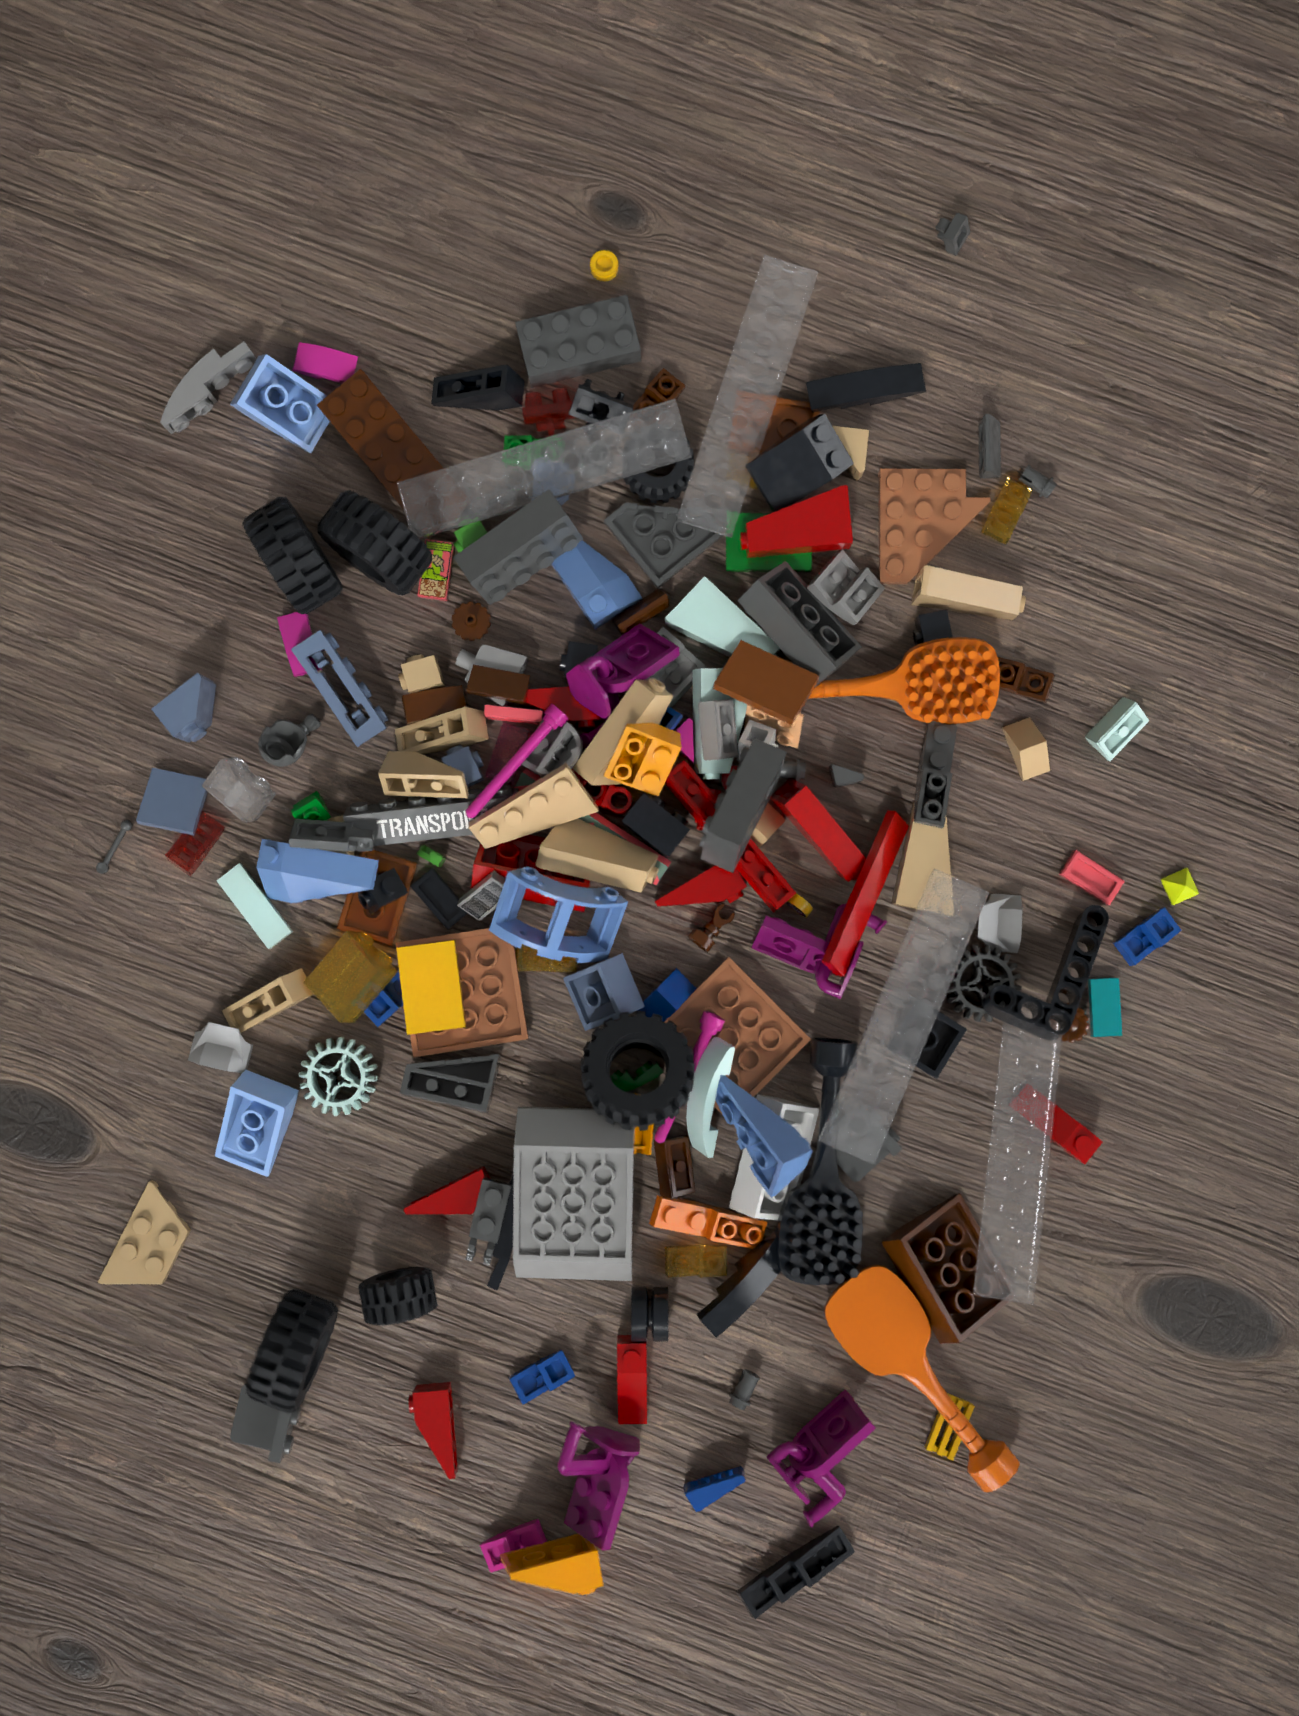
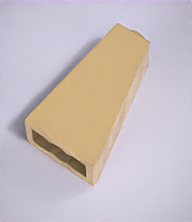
[911,565,1026,620]
[573,678,673,785]
[891,803,954,916]
[535,818,659,893]

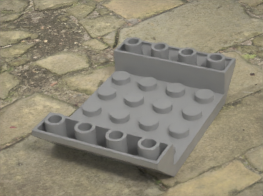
[513,1106,635,1281]

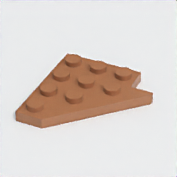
[879,468,990,584]

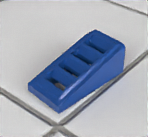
[684,1466,746,1512]

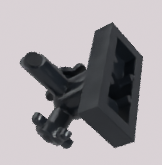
[569,379,633,436]

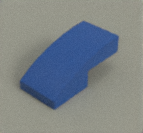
[1113,907,1182,966]
[359,970,403,1027]
[508,1350,576,1405]

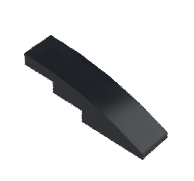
[806,363,926,413]
[487,1175,514,1291]
[697,1229,780,1338]
[736,1526,855,1619]

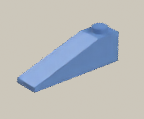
[551,540,642,630]
[256,839,379,903]
[715,1075,812,1197]

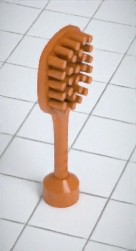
[808,637,1000,724]
[824,1265,1020,1492]

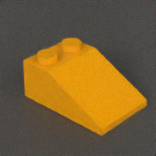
[500,1534,603,1595]

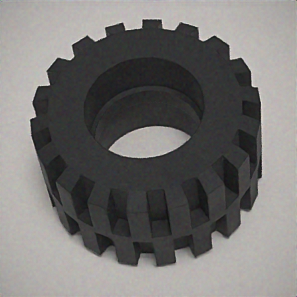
[622,424,694,504]
[358,1267,438,1325]

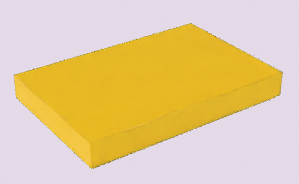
[396,940,466,1035]

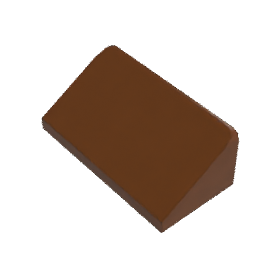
[612,589,670,635]
[466,664,531,704]
[654,1135,696,1198]

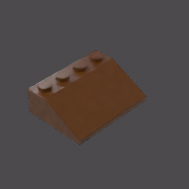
[882,1193,1018,1344]

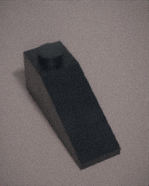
[431,364,525,411]

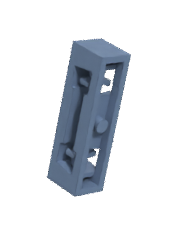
[291,630,389,747]

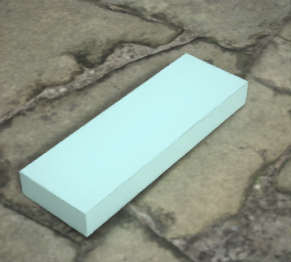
[216,863,293,949]

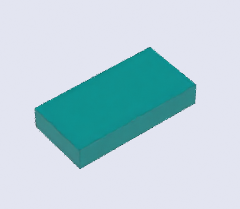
[1088,978,1122,1037]

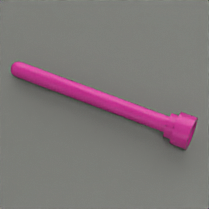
[465,704,569,818]
[654,1011,725,1143]

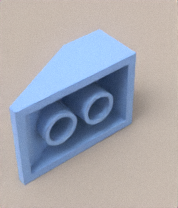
[230,354,330,453]
[215,1070,299,1177]

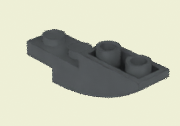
[914,721,957,829]

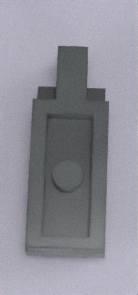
[289,819,374,852]

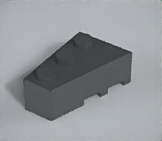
[400,1054,501,1114]

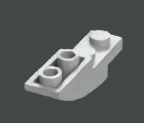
[160,341,257,435]

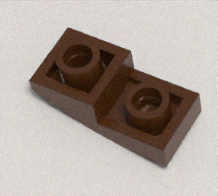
[629,368,686,429]
[998,657,1055,703]
[402,685,466,725]

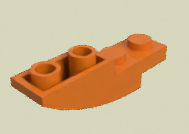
[649,1195,767,1249]

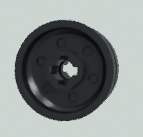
[631,1286,668,1342]

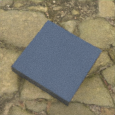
[136,768,210,836]

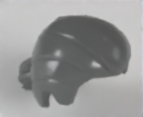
[258,714,321,767]

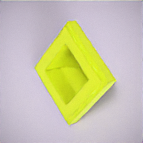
[1160,868,1199,905]

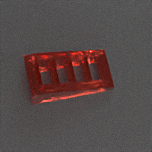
[165,811,225,877]

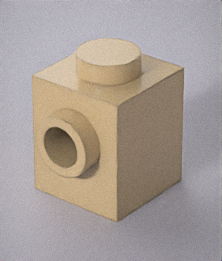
[398,654,445,693]

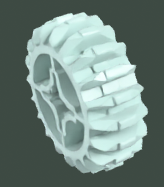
[299,1037,378,1116]

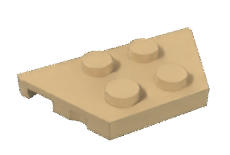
[98,1180,191,1284]

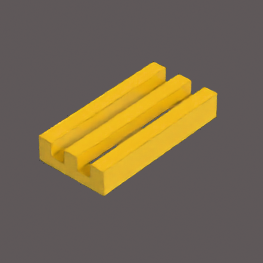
[924,1393,975,1461]

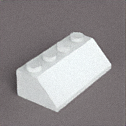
[729,1094,819,1220]

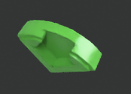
[416,844,446,867]

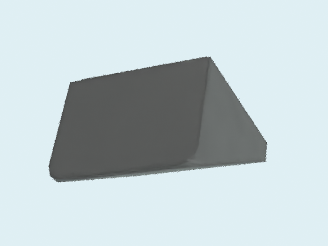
[829,764,864,788]

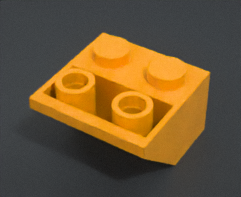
[604,723,681,797]

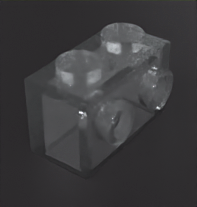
[202,757,276,823]

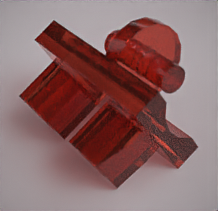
[522,388,576,439]

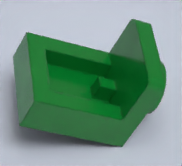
[291,791,331,821]

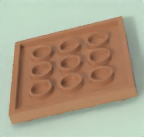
[396,928,529,1058]
[664,957,811,1115]

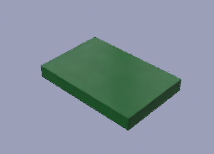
[726,513,812,572]

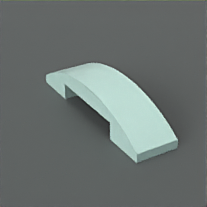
[686,1037,735,1158]

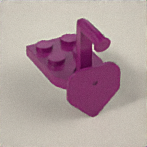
[566,623,680,749]
[751,904,887,999]
[766,1389,876,1528]
[558,1421,640,1550]

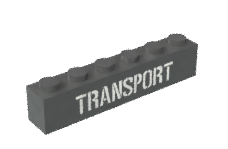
[343,785,519,846]

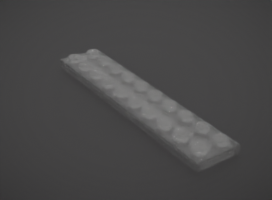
[677,255,819,538]
[397,399,692,539]
[819,869,989,1165]
[973,1007,1062,1305]

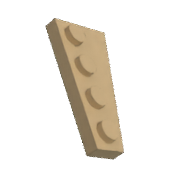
[468,763,599,849]

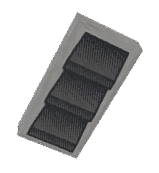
[457,871,506,921]

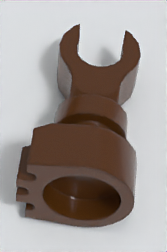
[687,904,735,953]

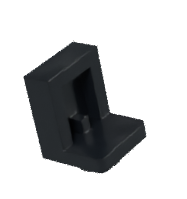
[358,868,408,914]

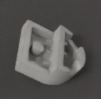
[521,720,583,777]

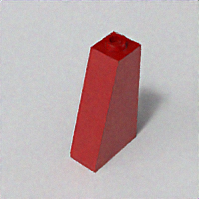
[740,485,853,558]
[771,779,866,882]

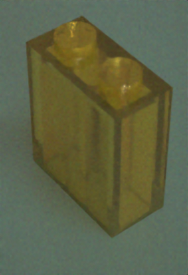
[304,931,398,1023]

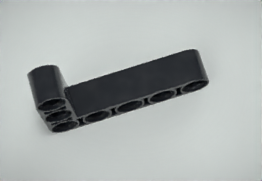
[983,905,1109,1041]

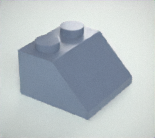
[151,673,216,743]
[563,953,645,1031]

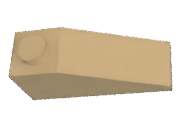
[395,707,489,754]
[378,751,469,798]
[222,968,315,1033]

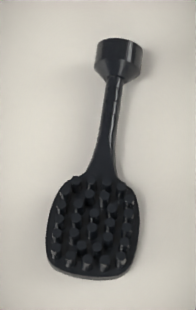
[776,1038,863,1285]

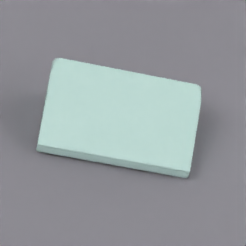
[1085,697,1149,761]

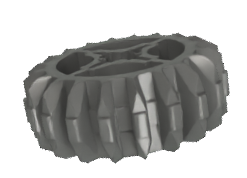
[942,944,1022,1022]

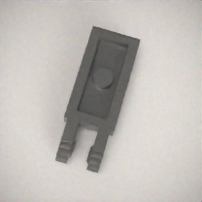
[465,1177,512,1266]

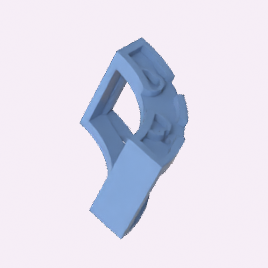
[489,866,628,963]

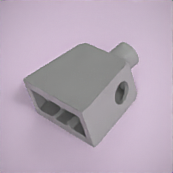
[455,644,529,707]

